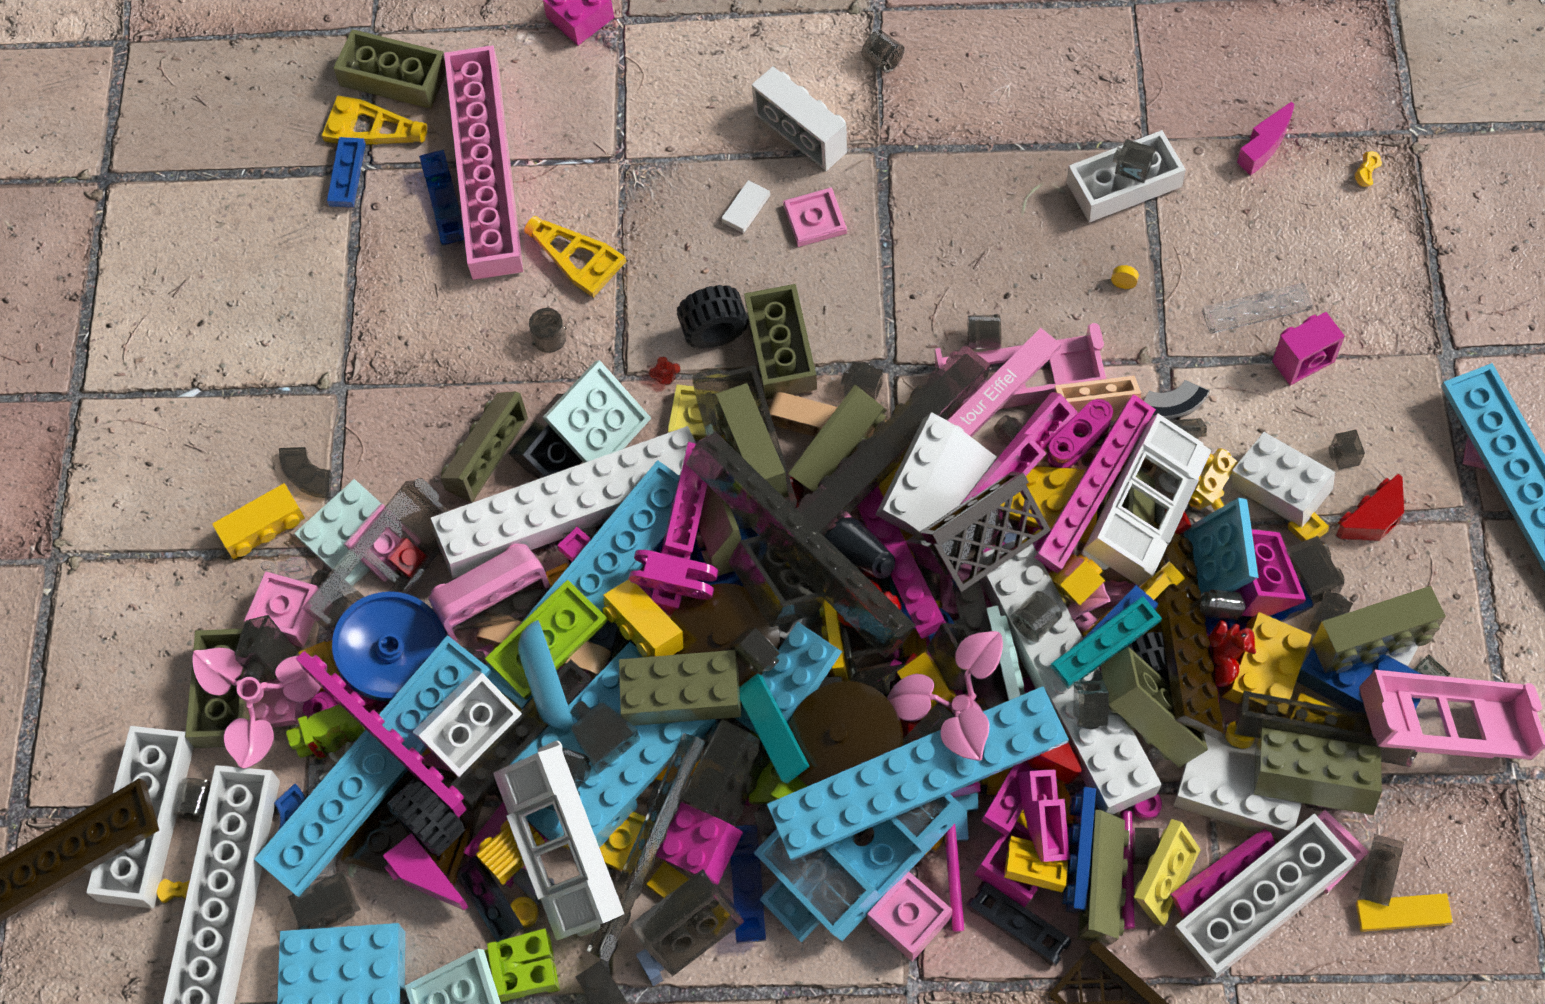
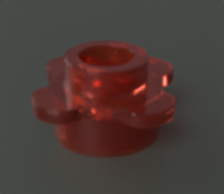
[649,356,681,385]

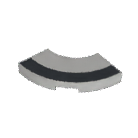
[1144,380,1210,421]

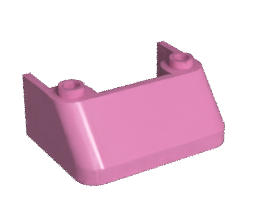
[428,544,551,645]

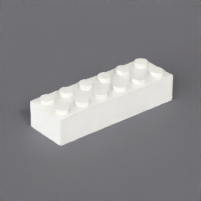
[86,726,194,909]
[1175,813,1356,980]

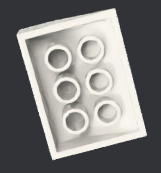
[875,412,997,554]
[1174,733,1301,840]

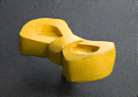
[1354,151,1382,187]
[156,879,190,903]

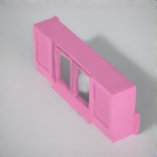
[934,323,1106,418]
[1359,670,1545,760]

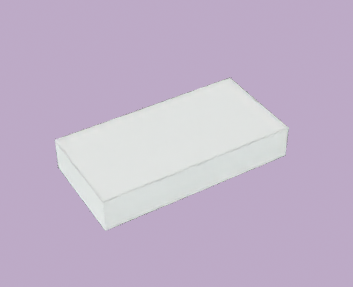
[721,180,770,234]

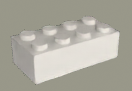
[752,66,847,171]
[1066,130,1186,222]

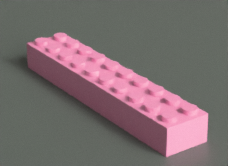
[444,45,524,280]

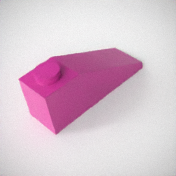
[383,833,468,910]

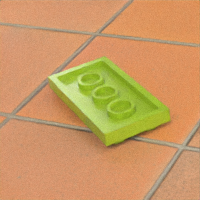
[485,579,608,700]

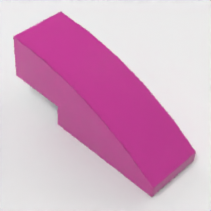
[1237,101,1295,176]
[1018,770,1070,862]

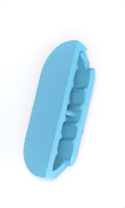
[518,620,574,731]

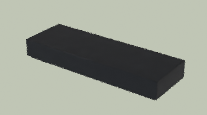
[457,856,524,942]

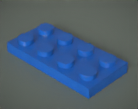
[1061,787,1096,913]

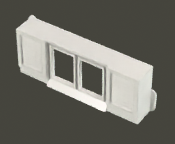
[1082,414,1211,586]
[493,741,624,941]

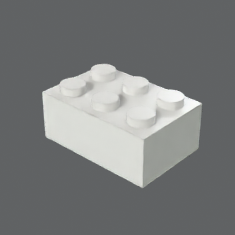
[1232,432,1335,528]
[413,670,521,777]

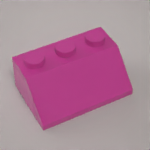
[1233,529,1306,616]

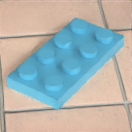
[735,621,842,736]

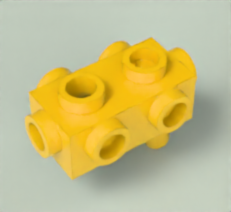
[1188,448,1238,511]

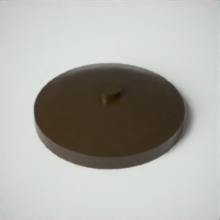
[670,583,780,687]
[788,681,903,786]

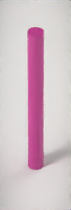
[1120,811,1135,929]
[944,824,964,931]

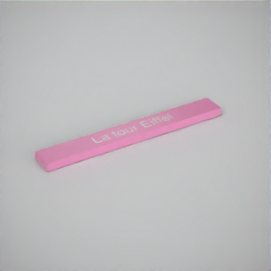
[895,328,1061,474]

